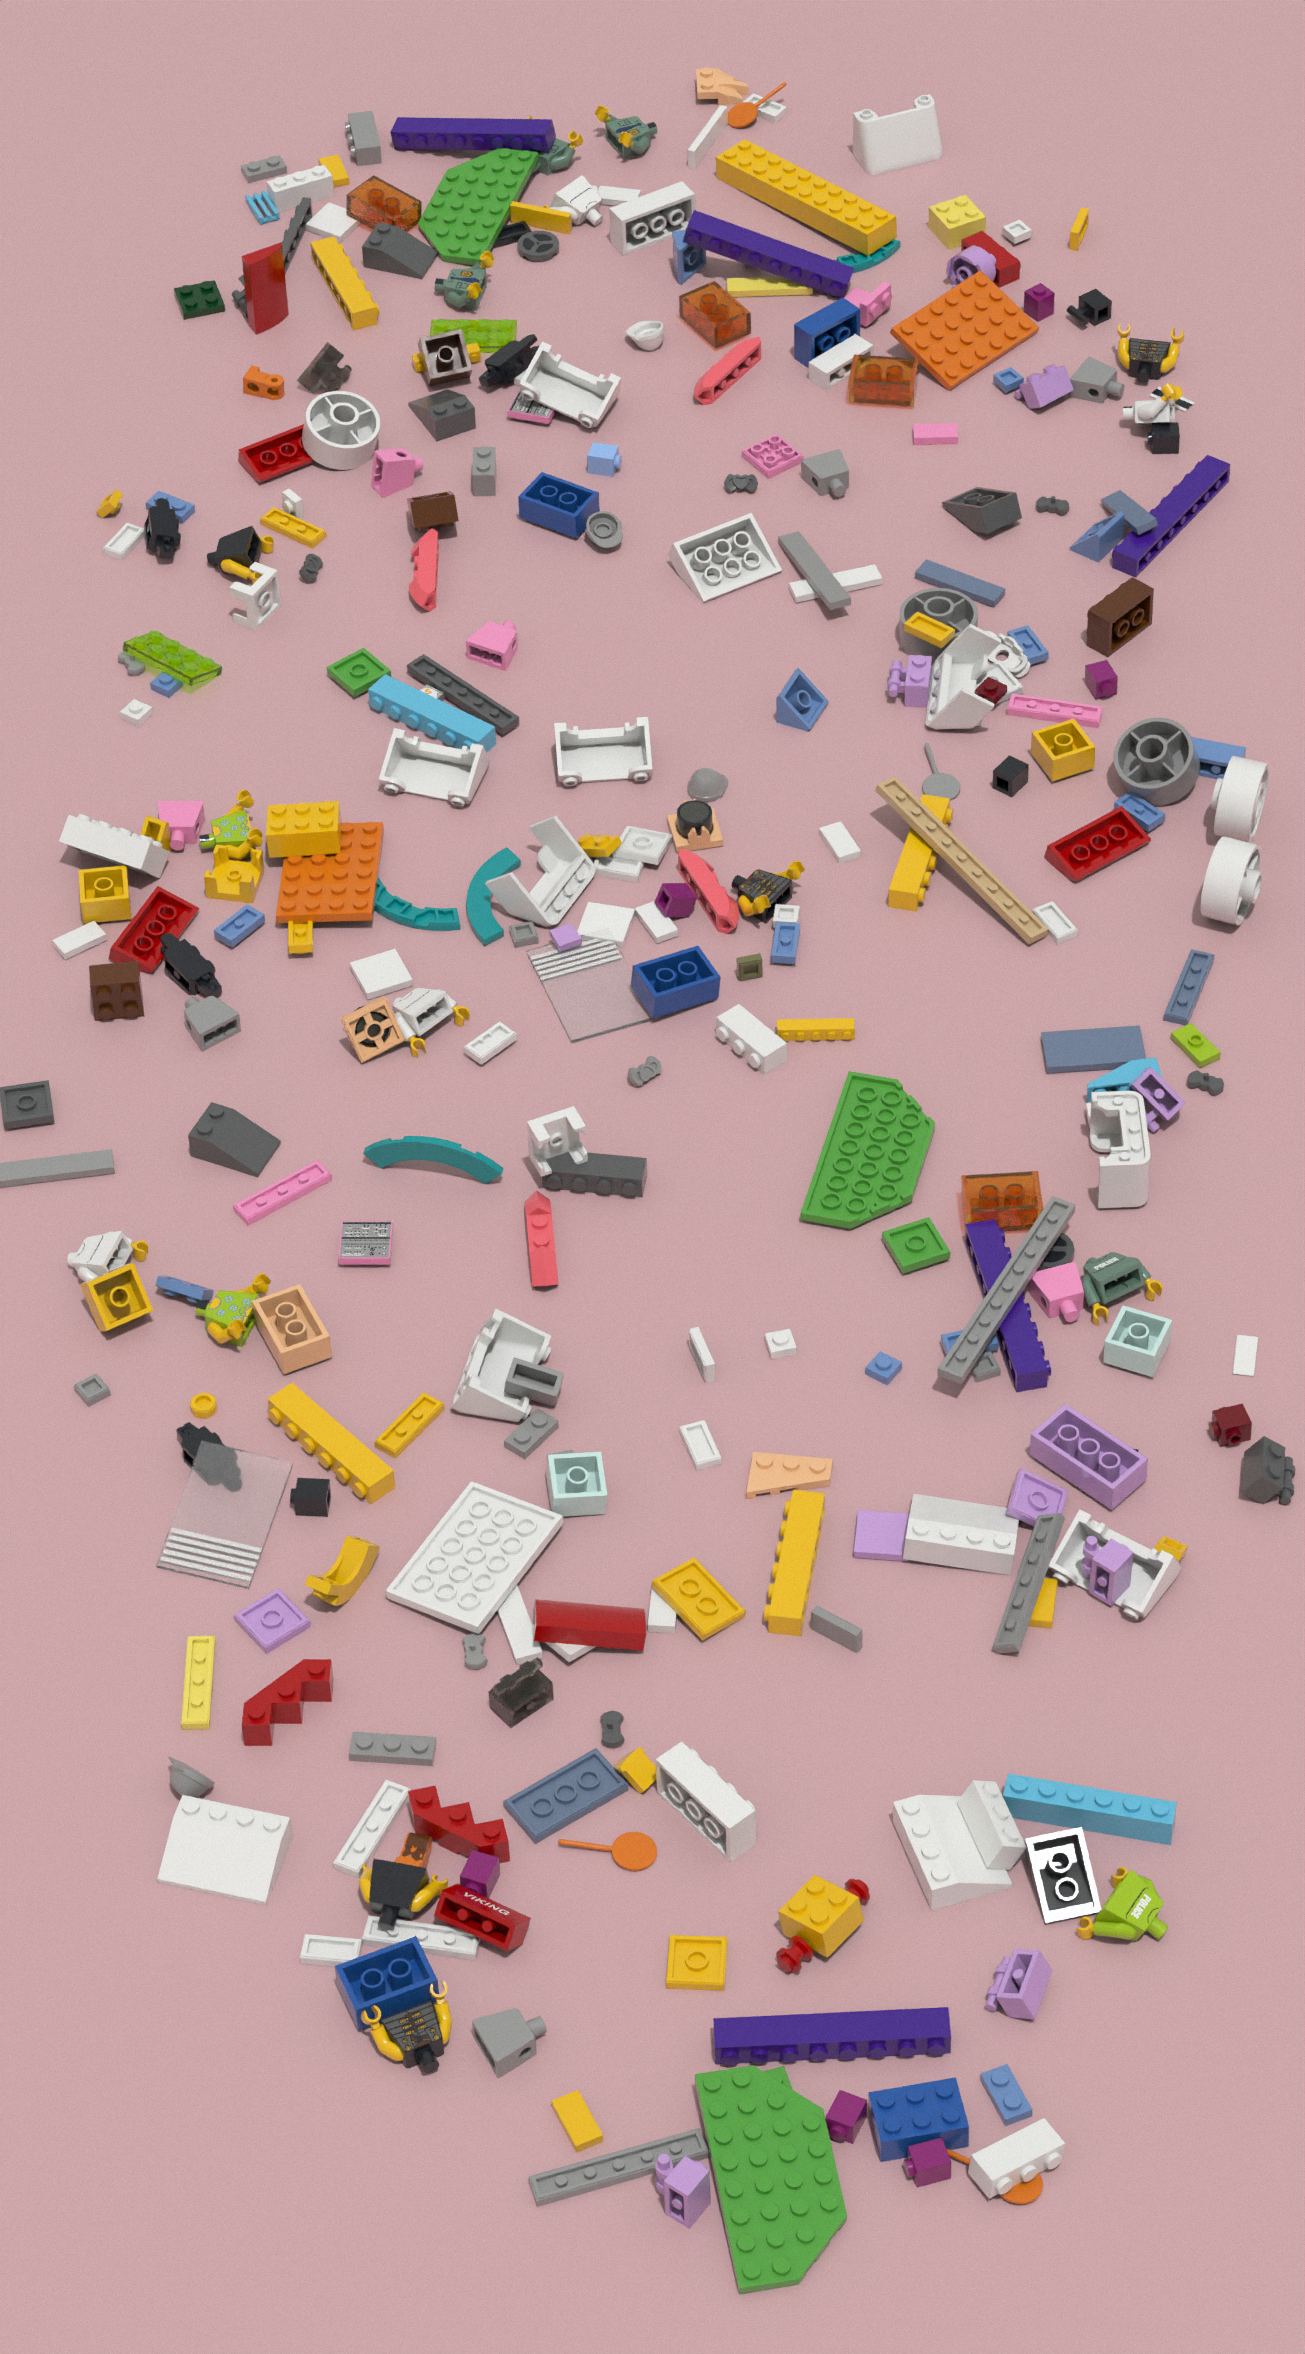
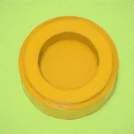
[190,1393,217,1419]

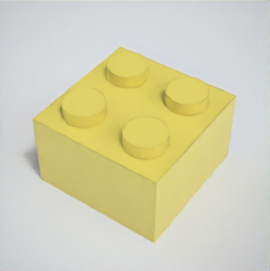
[928,195,986,250]

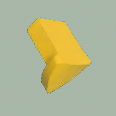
[615,1747,656,1794]

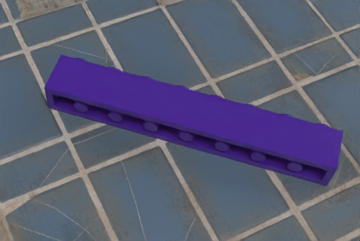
[390,117,556,151]
[683,210,854,298]
[1112,455,1230,578]
[965,1219,1051,1392]
[713,2007,951,2066]

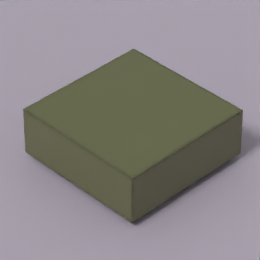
[736,953,763,981]

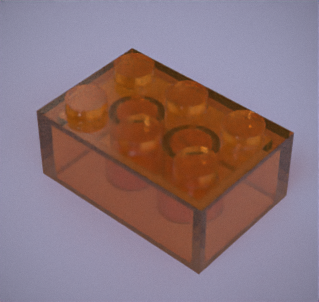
[346,175,422,232]
[679,281,751,349]
[849,354,919,407]
[961,1171,1043,1232]

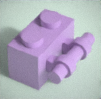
[1014,364,1074,409]
[887,655,932,708]
[1124,1067,1186,1133]
[1081,1536,1134,1606]
[985,1949,1052,2019]
[655,2154,711,2229]

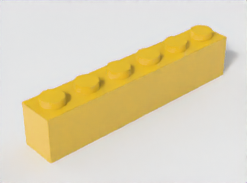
[310,236,380,331]
[889,794,954,912]
[267,1383,395,1504]
[764,1490,825,1636]

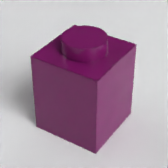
[1024,283,1055,322]
[1085,660,1118,700]
[654,883,697,917]
[460,1850,500,1898]
[825,2090,867,2144]
[904,2138,951,2188]

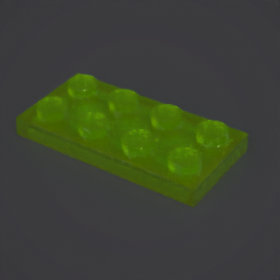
[430,319,517,353]
[123,631,222,686]

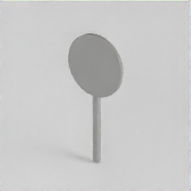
[922,742,960,801]

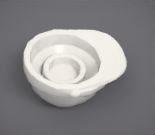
[626,321,665,351]

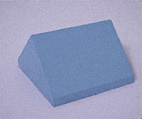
[672,230,706,285]
[1069,511,1125,563]
[776,668,829,731]

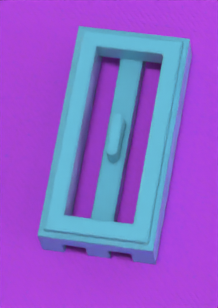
[245,191,280,224]

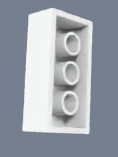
[609,181,695,256]
[59,813,169,878]
[656,1741,757,1863]

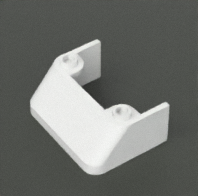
[925,624,1001,730]
[485,816,595,927]

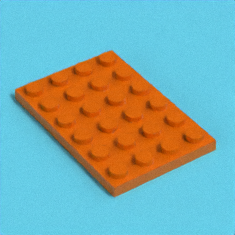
[890,270,1040,391]
[276,822,384,923]

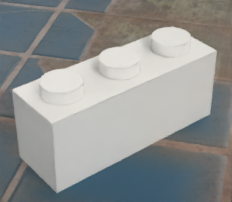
[267,165,334,212]
[809,334,874,391]
[716,1004,787,1075]
[957,1780,1027,1870]
[968,2118,1065,2199]

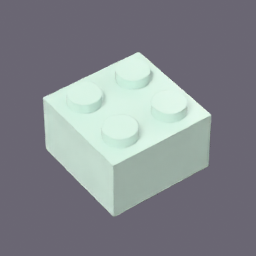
[1103,1305,1172,1377]
[546,1452,607,1517]

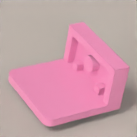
[844,282,892,327]

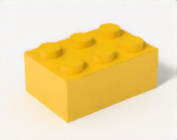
[266,801,342,858]

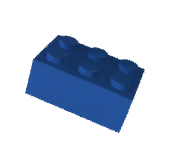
[794,298,860,369]
[518,472,600,538]
[631,946,721,1018]
[335,1936,439,2030]
[868,2077,969,2162]

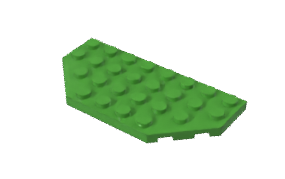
[418,148,539,265]
[800,1071,935,1229]
[695,2066,847,2294]

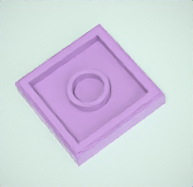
[1006,1468,1068,1526]
[854,1510,910,1562]
[234,1588,311,1654]

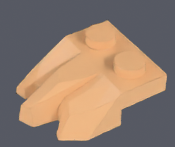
[696,67,749,105]

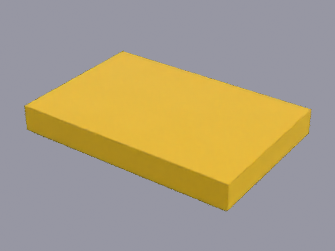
[651,1557,746,1641]

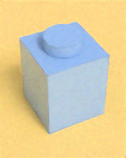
[587,442,622,477]

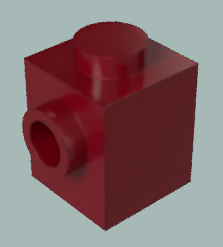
[1209,1403,1252,1447]

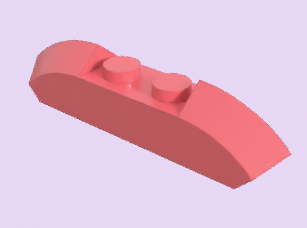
[694,337,761,405]
[409,528,439,612]
[678,848,739,934]
[525,1190,558,1287]

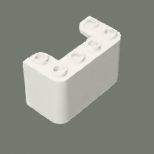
[1090,1091,1151,1208]

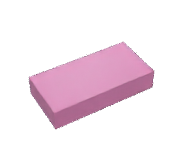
[913,423,958,445]

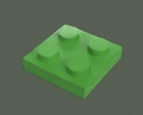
[327,648,391,697]
[882,1217,950,1274]

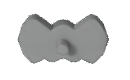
[118,650,145,676]
[628,1056,661,1087]
[462,1633,488,1670]

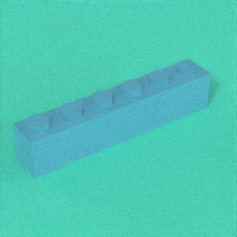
[368,674,496,753]
[1003,1773,1177,1845]

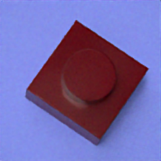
[975,677,1007,705]

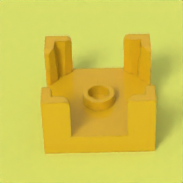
[204,845,265,903]

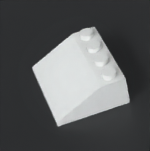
[668,513,782,603]
[903,1494,1019,1576]
[157,1795,293,1905]
[893,1795,1013,1911]

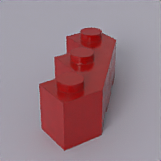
[242,1659,334,1746]
[408,1785,510,1864]

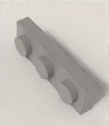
[349,1732,436,1766]

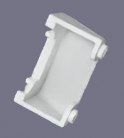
[853,94,942,175]
[519,341,621,428]
[554,717,652,786]
[378,728,490,807]
[451,1308,551,1422]
[1049,1509,1182,1620]

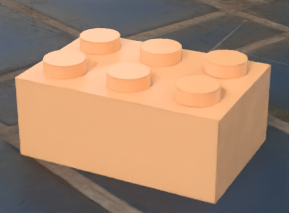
[252,1284,332,1374]

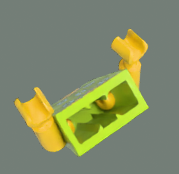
[199,789,263,861]
[196,1273,271,1347]

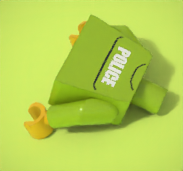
[1076,1867,1169,1941]

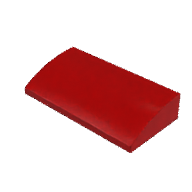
[241,243,289,335]
[238,424,315,483]
[1044,806,1151,882]
[108,886,199,973]
[534,1599,646,1651]

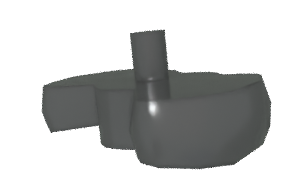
[724,474,758,493]
[1036,496,1069,516]
[299,554,323,582]
[1187,1070,1224,1096]
[600,1711,625,1748]

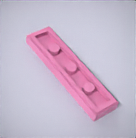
[1007,694,1103,728]
[233,1160,332,1226]

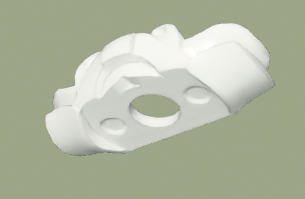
[986,631,1030,678]

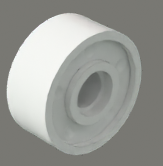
[302,391,380,470]
[1211,756,1270,843]
[1201,836,1263,925]

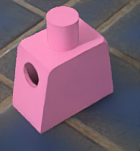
[371,448,423,498]
[466,621,518,671]
[158,801,205,850]
[1028,1262,1084,1322]

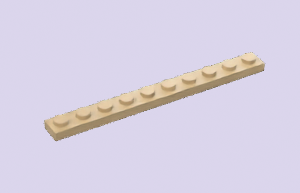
[876,776,1049,944]

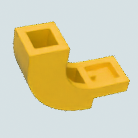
[305,1536,380,1606]

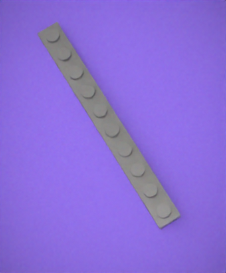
[938,1196,1076,1384]

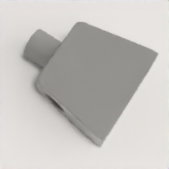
[1069,357,1125,403]
[801,449,849,497]
[184,996,241,1052]
[472,2008,547,2078]

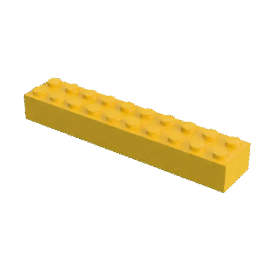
[716,139,897,256]

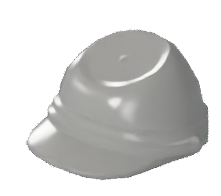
[585,511,623,548]
[687,768,728,803]
[168,1756,214,1798]

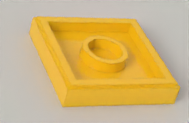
[666,1935,728,1991]

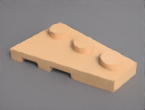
[746,1452,833,1499]

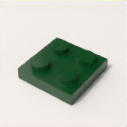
[174,280,225,320]

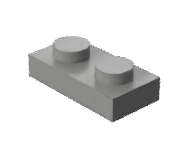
[241,155,287,183]
[504,1409,559,1460]

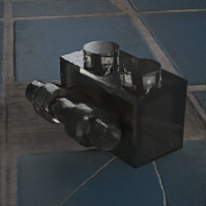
[297,342,352,394]
[488,1657,554,1728]

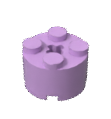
[946,245,996,288]

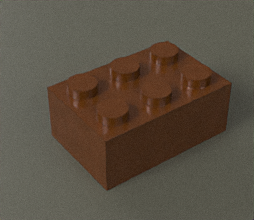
[1086,577,1154,657]

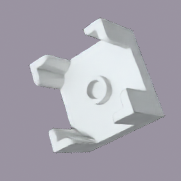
[229,562,281,631]
[527,1106,588,1177]

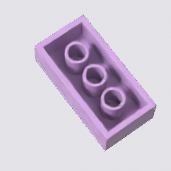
[1030,1404,1148,1510]

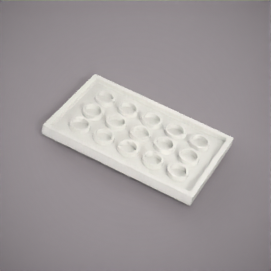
[385,1481,564,1634]

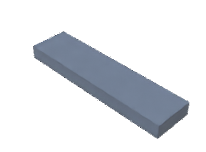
[1101,490,1158,535]
[915,559,1005,607]
[1163,949,1215,1026]

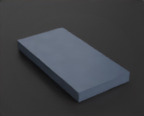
[1041,1025,1146,1073]
[503,1748,629,1844]

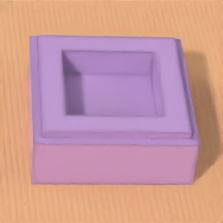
[549,923,582,952]

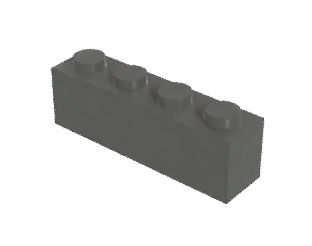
[542,1152,647,1197]

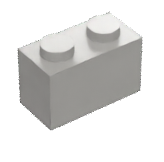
[472,446,497,496]
[504,1357,564,1407]

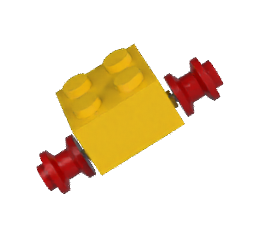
[776,1875,870,1973]

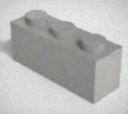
[345,111,382,166]

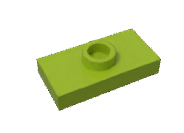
[1171,1023,1221,1068]

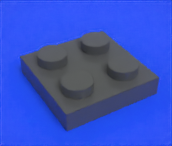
[0,1080,55,1129]

